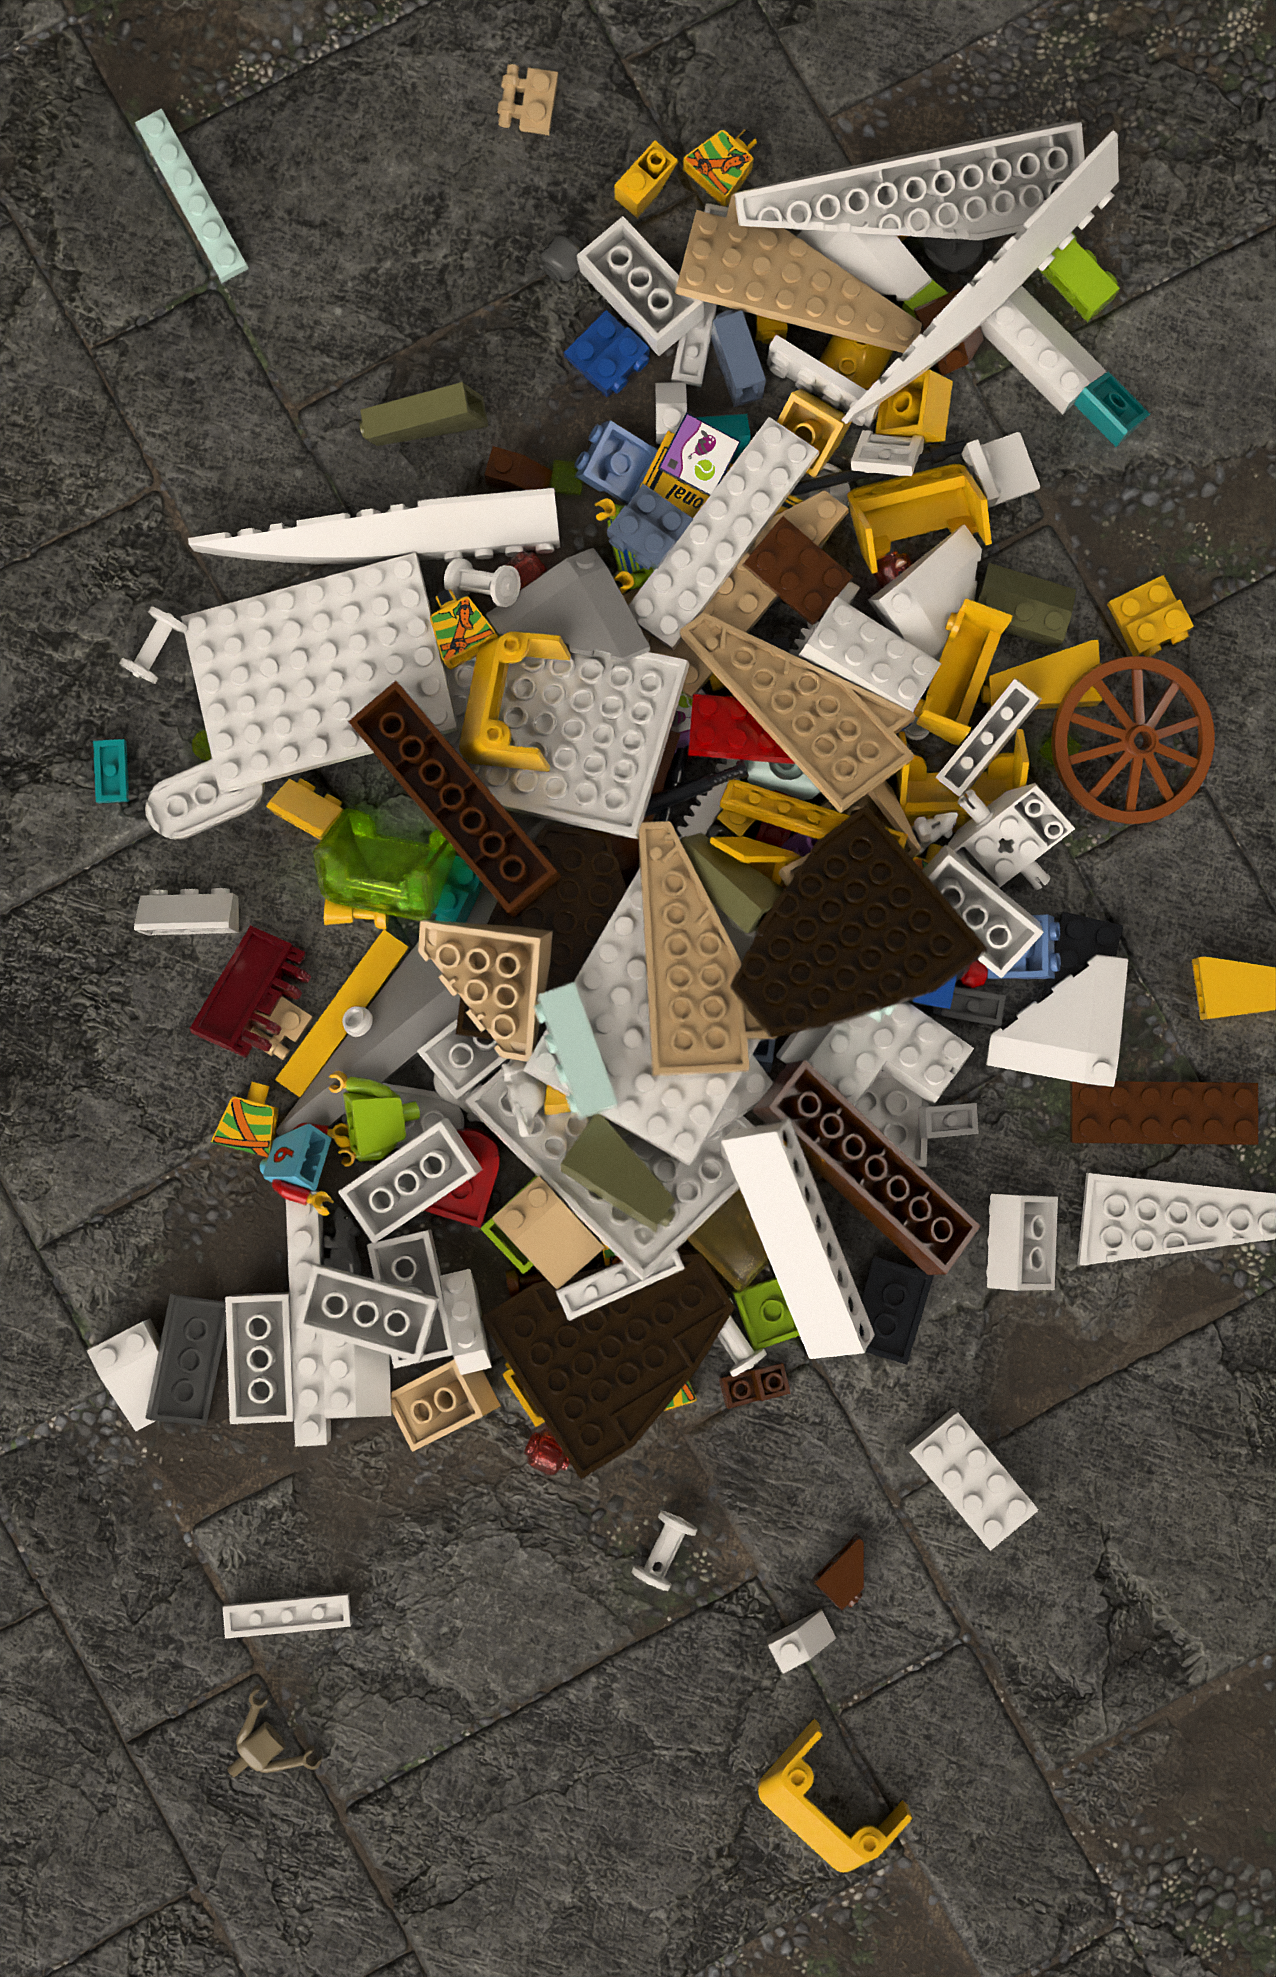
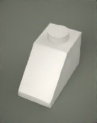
[655,382,687,444]
[766,1609,836,1674]

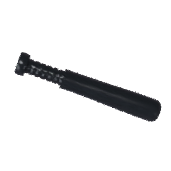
[644,760,749,818]

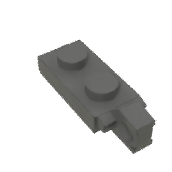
[917,987,1006,1027]

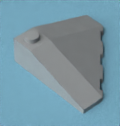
[486,548,651,662]

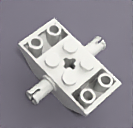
[947,783,1075,890]

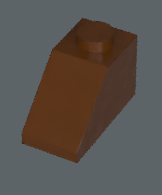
[484,446,553,492]
[813,1533,864,1610]

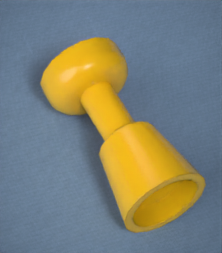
[324,895,390,930]

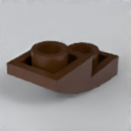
[719,1363,791,1409]

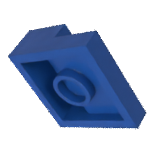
[564,310,650,398]

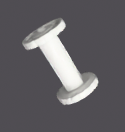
[444,558,521,607]
[119,606,187,684]
[717,1298,767,1377]
[631,1511,698,1591]

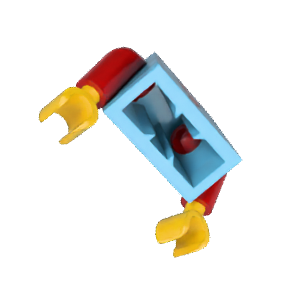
[260,1123,350,1216]

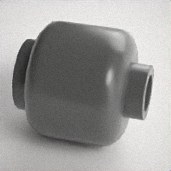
[541,235,584,282]

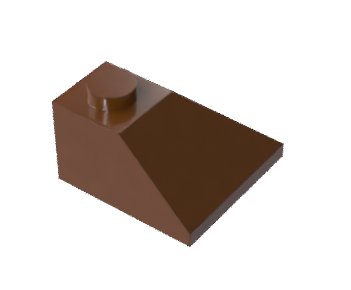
[914,285,984,376]

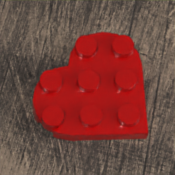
[423,1128,501,1228]

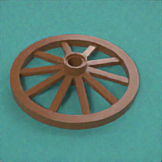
[1051,656,1215,824]

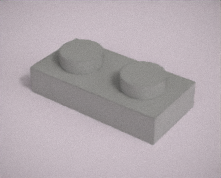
[918,1103,979,1139]

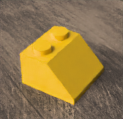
[875,370,953,444]
[777,388,853,478]
[266,778,346,844]

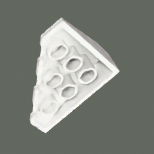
[797,230,932,301]
[868,524,982,686]
[986,954,1128,1087]

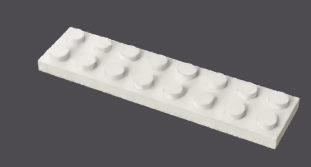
[628,417,819,651]

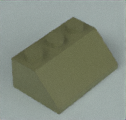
[976,563,1076,648]

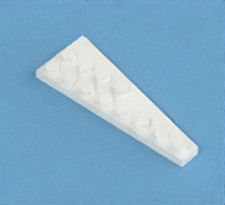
[1077,1173,1276,1265]

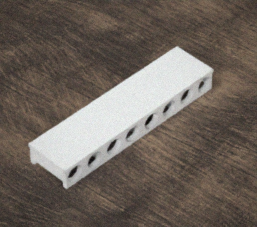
[721,1118,875,1359]

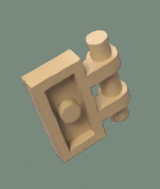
[497,64,558,135]
[250,996,314,1060]

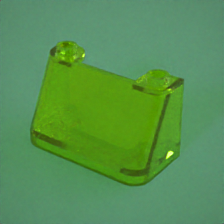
[313,808,457,921]

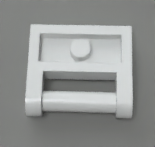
[851,430,924,476]

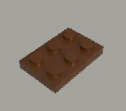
[742,516,853,625]

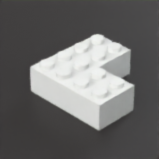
[808,1001,974,1107]

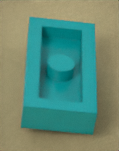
[93,739,129,804]

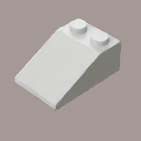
[417,1018,509,1100]
[87,1319,161,1431]

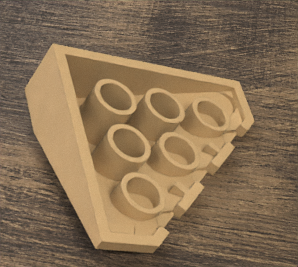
[418,920,552,1062]

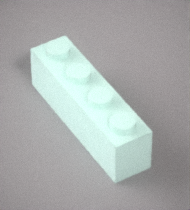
[534,982,618,1120]

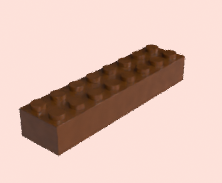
[348,681,562,917]
[752,1060,980,1275]

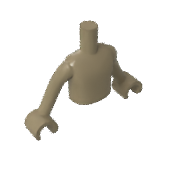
[227,1685,322,1778]

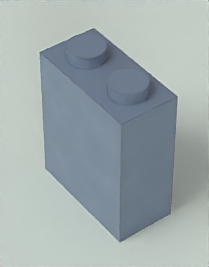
[711,310,766,407]

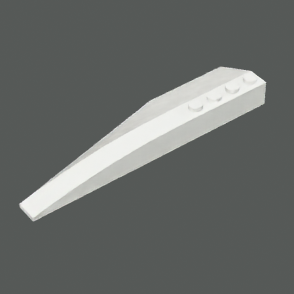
[734,121,1085,240]
[842,130,1119,424]
[188,488,560,564]

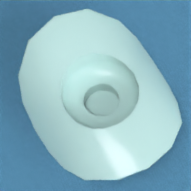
[743,760,821,800]

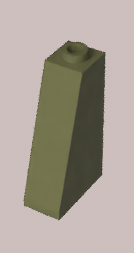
[359,382,488,446]
[680,833,785,934]
[560,1113,676,1233]

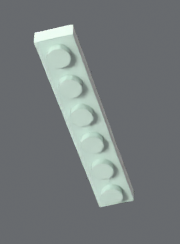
[135,108,248,283]

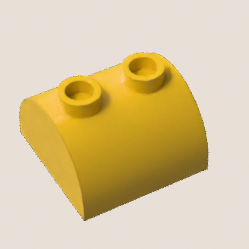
[819,335,893,391]

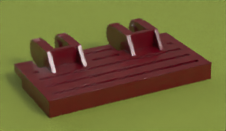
[189,925,311,1058]

